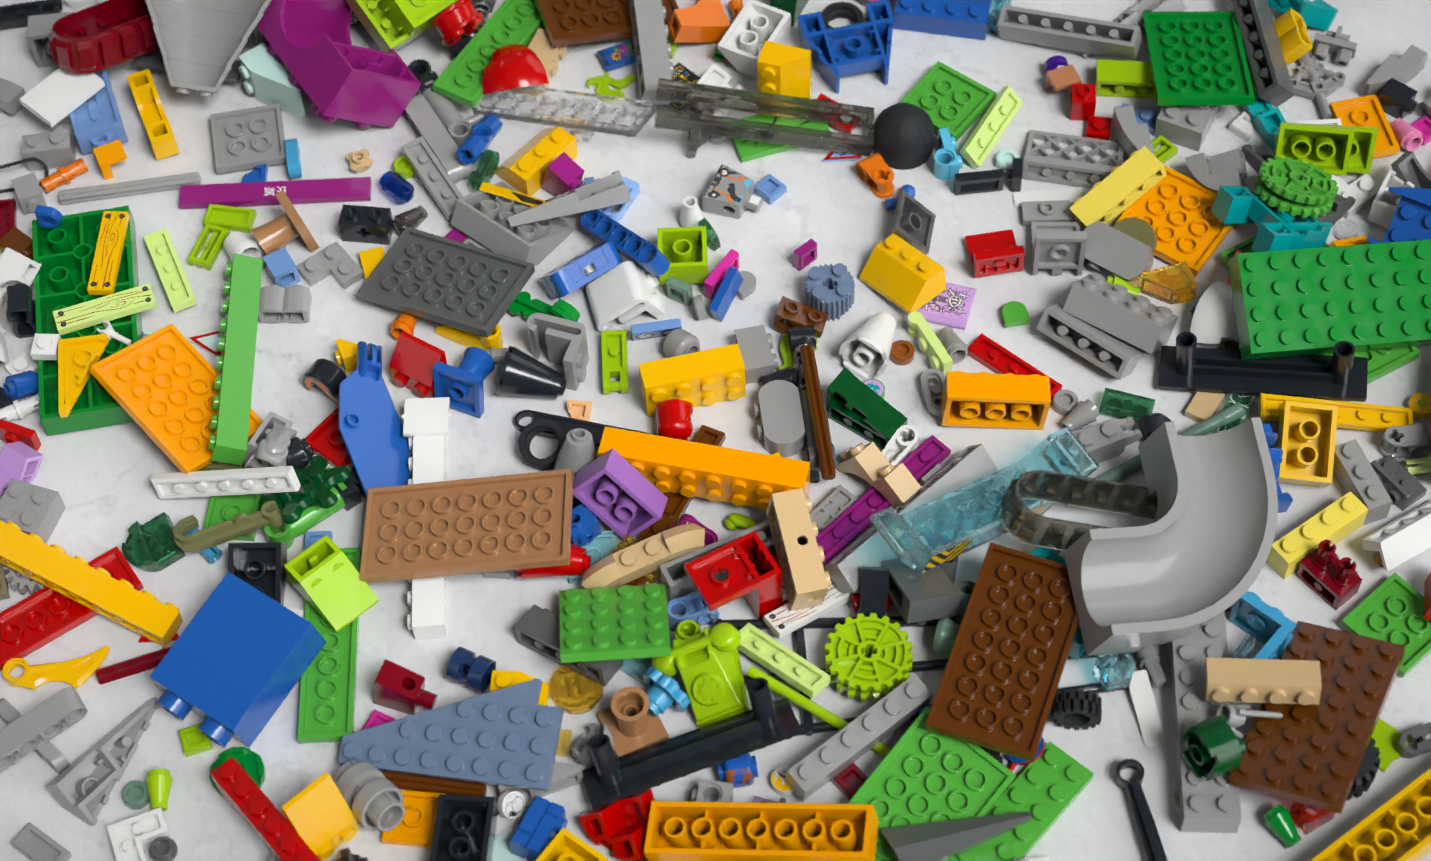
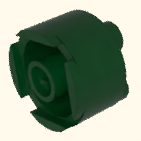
[1180,714,1246,781]

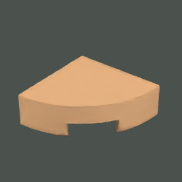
[567,400,592,421]

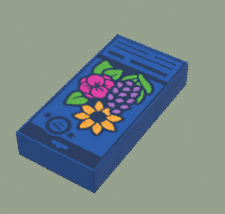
[598,40,636,72]

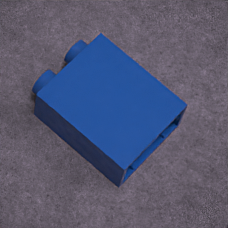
[149,572,326,748]

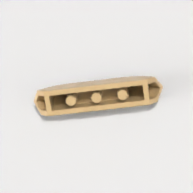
[581,523,705,589]

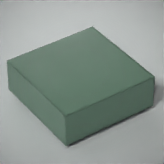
[666,276,693,306]

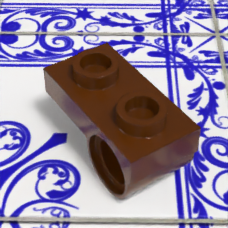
[774,296,828,338]

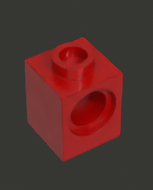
[1070,84,1096,121]

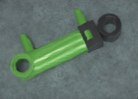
[264,466,366,549]

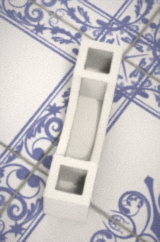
[0,247,41,336]

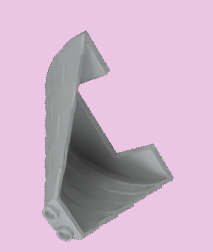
[146,0,272,98]

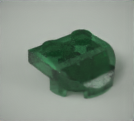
[122,512,186,572]

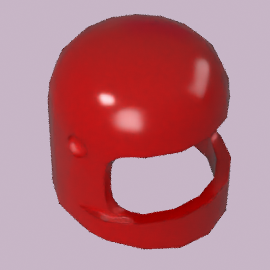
[655,399,693,440]

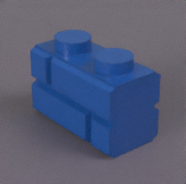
[509,796,568,861]

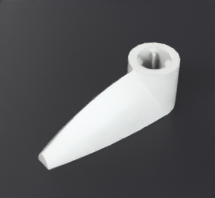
[869,425,920,485]

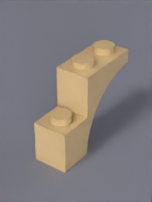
[836,442,921,506]

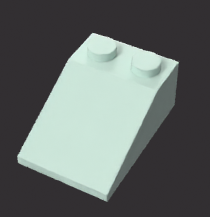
[238,43,306,119]

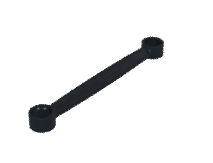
[1115,759,1168,861]

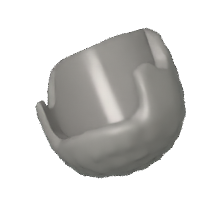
[571,723,615,766]

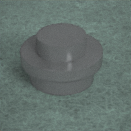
[149,837,178,861]

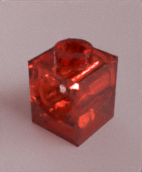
[1289,801,1336,835]

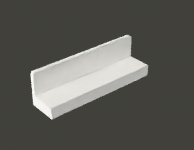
[1361,500,1431,571]

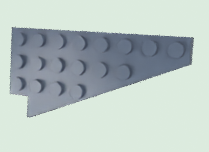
[337,679,564,792]

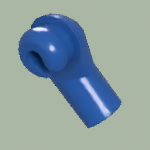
[884,184,915,211]

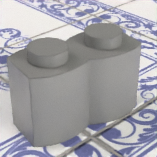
[258,284,312,324]

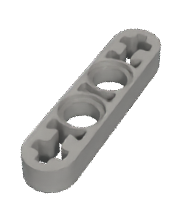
[0,698,70,774]

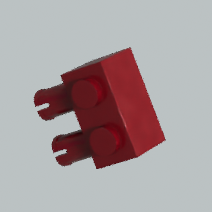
[1296,540,1362,611]

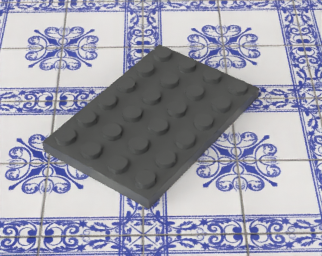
[357,227,535,338]

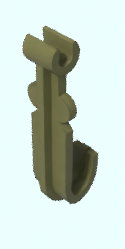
[173,501,283,553]

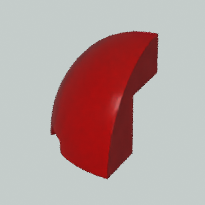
[482,43,549,94]
[578,789,655,861]

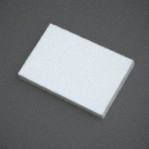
[19,68,105,127]

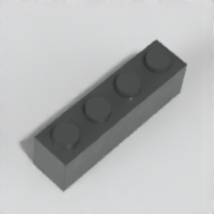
[515,605,624,686]

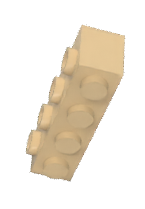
[1204,657,1322,705]

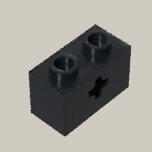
[338,204,394,245]

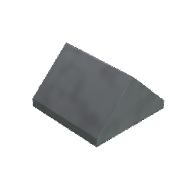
[891,190,936,255]

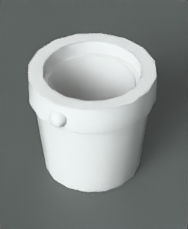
[224,231,263,260]

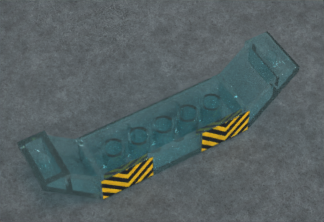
[869,426,1099,574]

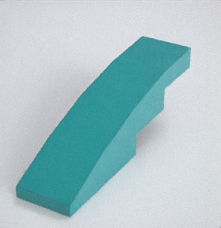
[1243,93,1286,152]

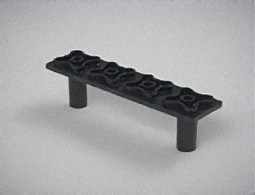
[1158,332,1368,402]
[582,677,802,808]

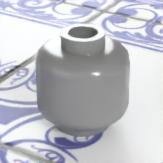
[663,328,700,358]

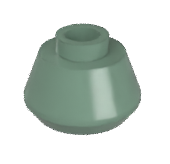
[933,617,960,653]

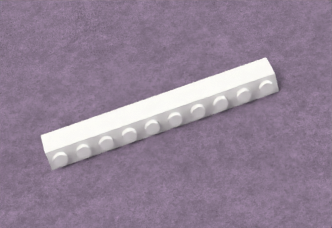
[407,435,447,640]

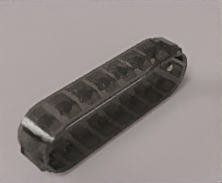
[1000,470,1158,551]

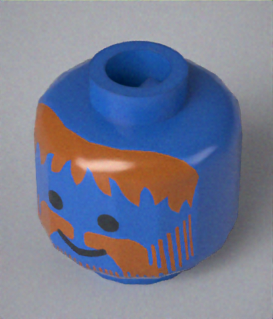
[717,753,758,788]

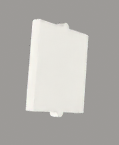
[401,397,452,437]

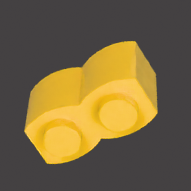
[1273,8,1312,65]

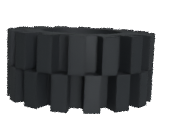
[1051,688,1102,730]

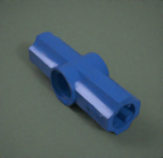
[456,113,503,166]

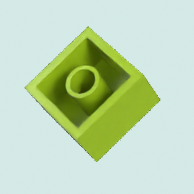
[657,226,708,285]

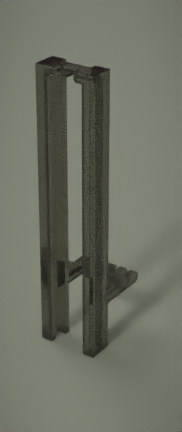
[654,78,874,158]

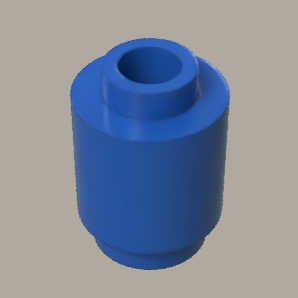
[3,370,39,400]

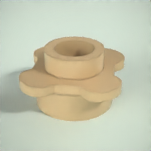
[346,149,373,173]

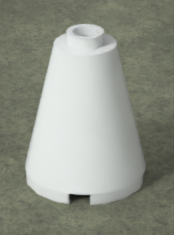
[839,312,897,378]

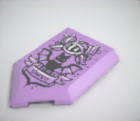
[917,282,976,330]

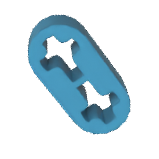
[285,138,302,179]

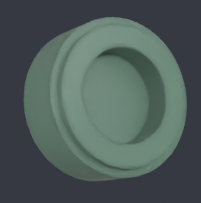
[122,781,150,810]

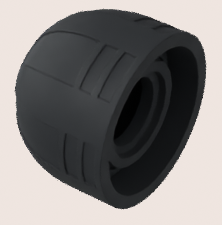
[872,102,934,170]

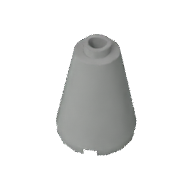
[552,428,597,499]

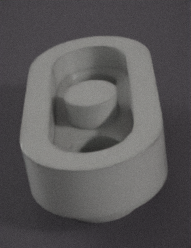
[920,368,952,416]

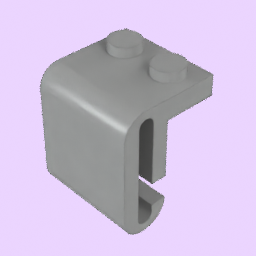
[527,313,589,391]

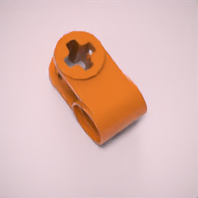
[855,152,895,198]

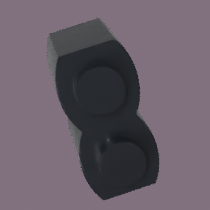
[6,284,36,338]

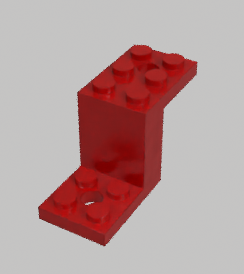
[684,531,789,619]

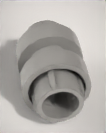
[333,761,405,832]

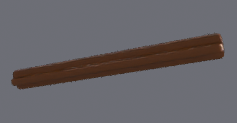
[800,344,836,480]

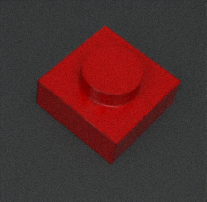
[1086,115,1112,140]

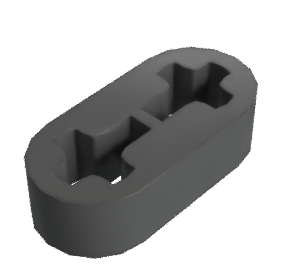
[1395,722,1431,759]

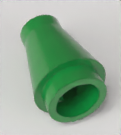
[1263,804,1302,849]

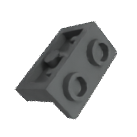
[1370,455,1427,511]

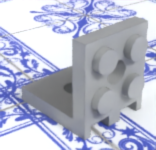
[1031,222,1087,275]

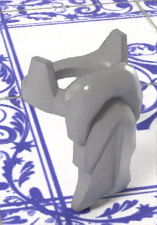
[245,422,297,468]

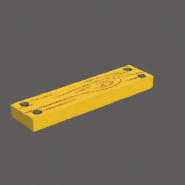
[87,211,130,295]

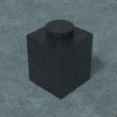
[1378,78,1417,119]

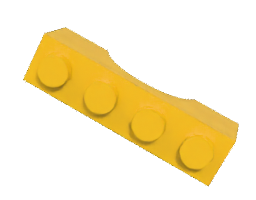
[127,69,179,160]

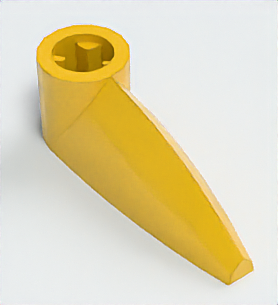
[435,324,503,351]

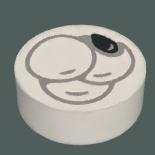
[497,790,526,819]

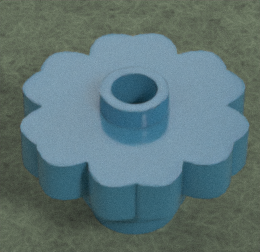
[642,667,691,717]

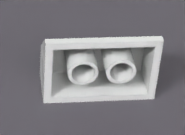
[717,0,791,79]

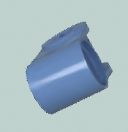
[667,591,720,631]

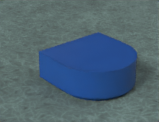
[35,205,63,229]

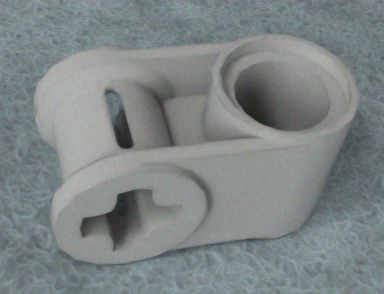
[1379,423,1431,459]

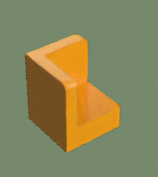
[93,139,127,180]

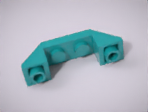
[1267,0,1338,31]

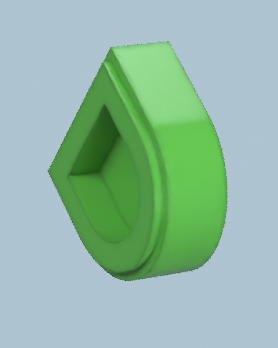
[1002,301,1030,328]

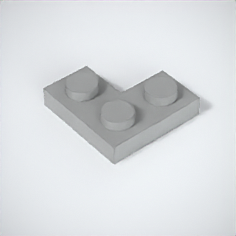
[296,241,365,289]

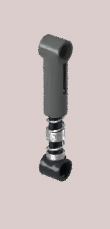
[788,325,836,471]

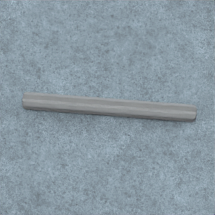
[58,172,201,205]

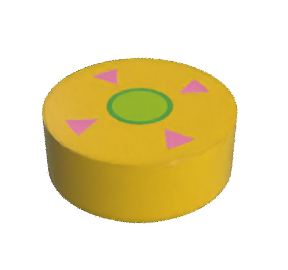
[1408,393,1431,419]

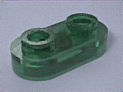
[469,149,500,191]

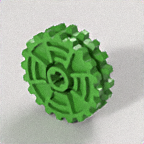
[1254,157,1339,218]

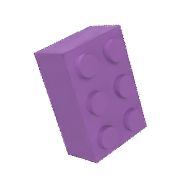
[573,448,668,541]

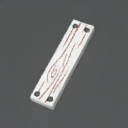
[764,580,855,639]

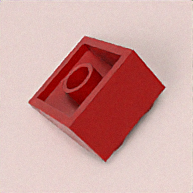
[389,331,447,398]

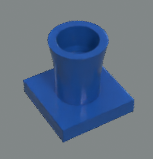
[433,347,495,418]

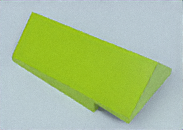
[1273,122,1378,176]

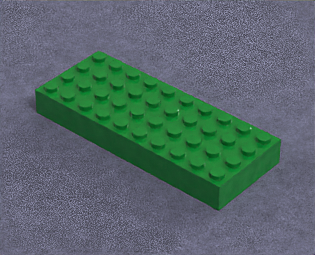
[32,205,143,436]
[1228,239,1431,360]

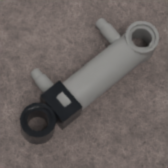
[408,59,484,147]

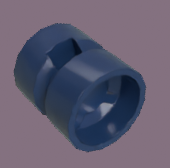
[446,646,496,693]

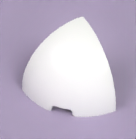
[1190,281,1239,344]

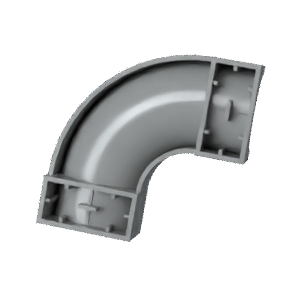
[1064,417,1278,656]

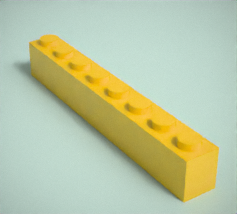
[0,521,183,648]

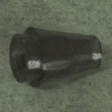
[391,206,428,236]

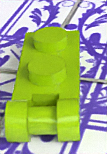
[601,330,629,394]

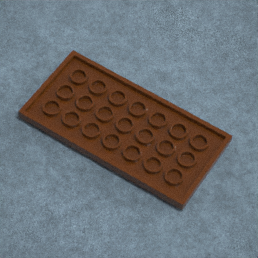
[925,542,1079,762]
[1229,621,1405,814]

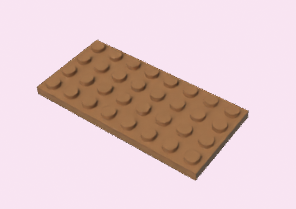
[359,469,574,583]

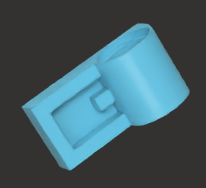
[933,128,962,181]

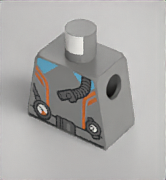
[702,164,763,219]

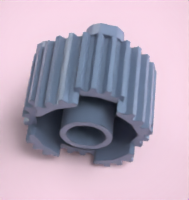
[805,263,855,321]

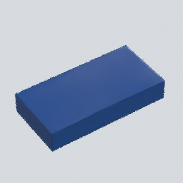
[709,267,743,322]

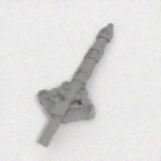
[1290,50,1345,119]

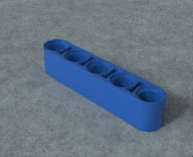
[580,209,670,276]

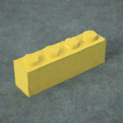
[1069,146,1167,229]
[1267,491,1369,579]

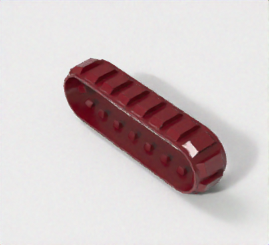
[48,0,160,74]

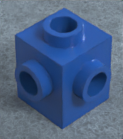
[571,503,602,547]

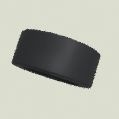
[821,2,864,29]
[518,419,566,471]

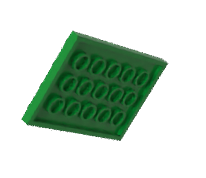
[1142,11,1255,106]

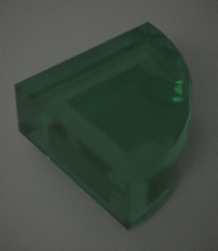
[698,218,721,251]

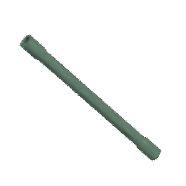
[1062,402,1245,507]

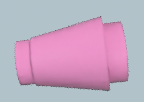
[1390,118,1423,151]

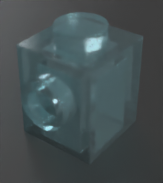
[1092,653,1137,692]

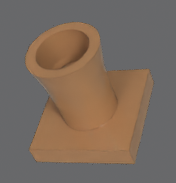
[251,190,319,255]
[597,687,669,758]

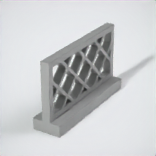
[1022,130,1124,188]

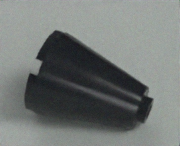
[495,345,567,399]

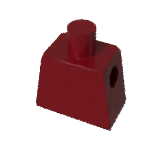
[373,659,438,715]

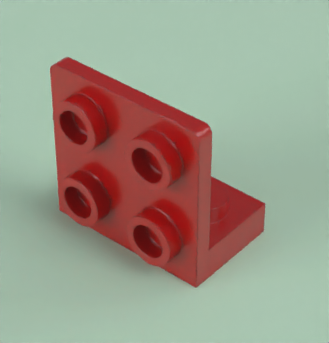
[965,229,1025,278]

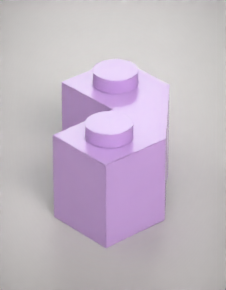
[0,441,43,499]

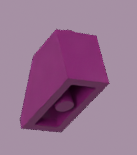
[541,152,585,195]

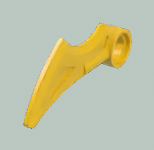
[2,646,110,690]

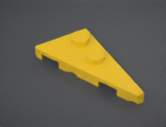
[58,333,109,418]

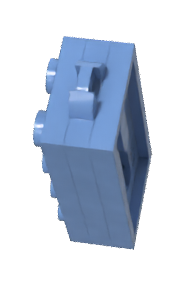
[70,69,129,154]

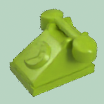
[652,623,750,728]

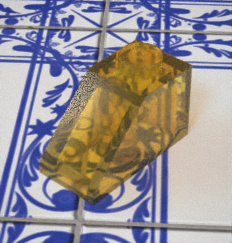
[1137,261,1198,305]

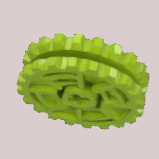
[824,613,913,702]

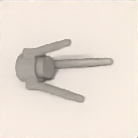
[1216,703,1283,742]

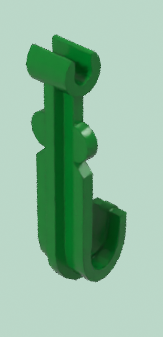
[508,291,580,322]

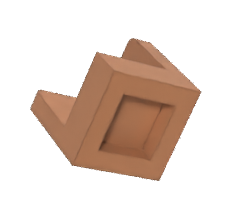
[1045,64,1082,96]

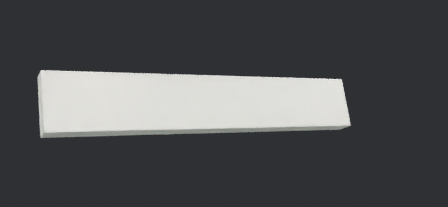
[150,466,301,499]

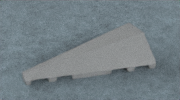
[1078,0,1187,59]
[507,170,632,227]
[46,697,160,826]

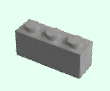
[1333,439,1393,526]

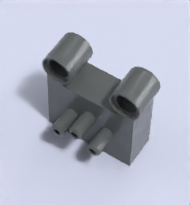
[882,550,976,625]

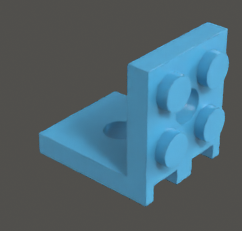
[1229,591,1297,660]

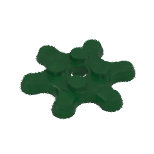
[259,455,351,524]

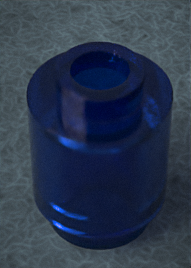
[379,171,414,205]

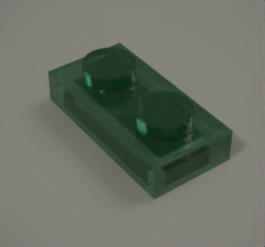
[1099,388,1155,423]

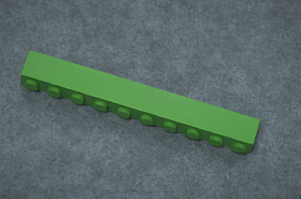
[208,253,263,466]

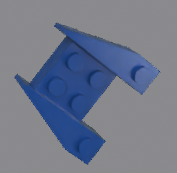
[798,0,894,94]
[1367,187,1431,244]

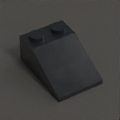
[228,542,287,605]

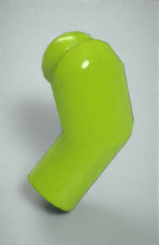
[725,512,757,531]

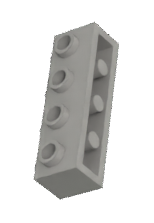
[1036,302,1142,380]

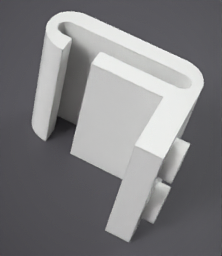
[585,261,667,331]

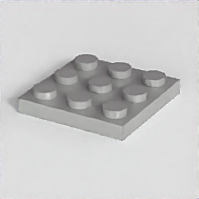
[210,103,287,174]

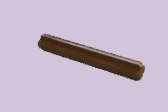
[381,771,487,796]

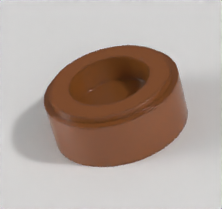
[889,340,915,366]

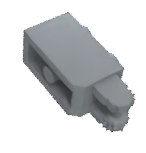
[1066,417,1143,472]

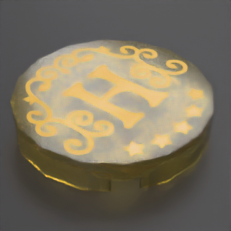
[550,666,604,714]

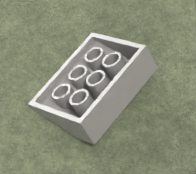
[451,181,575,266]

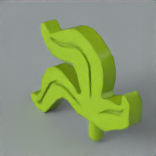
[587,72,637,100]

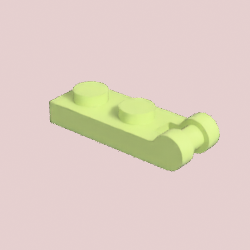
[907,311,953,377]

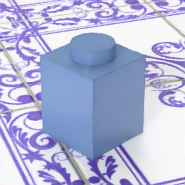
[263,247,301,288]

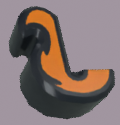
[302,359,347,406]

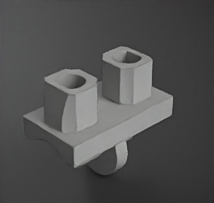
[1313,26,1358,67]

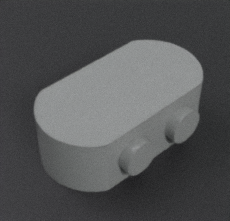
[1083,222,1154,281]
[754,380,805,458]

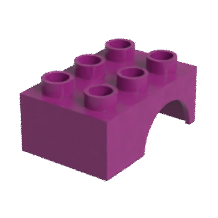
[257,0,421,129]

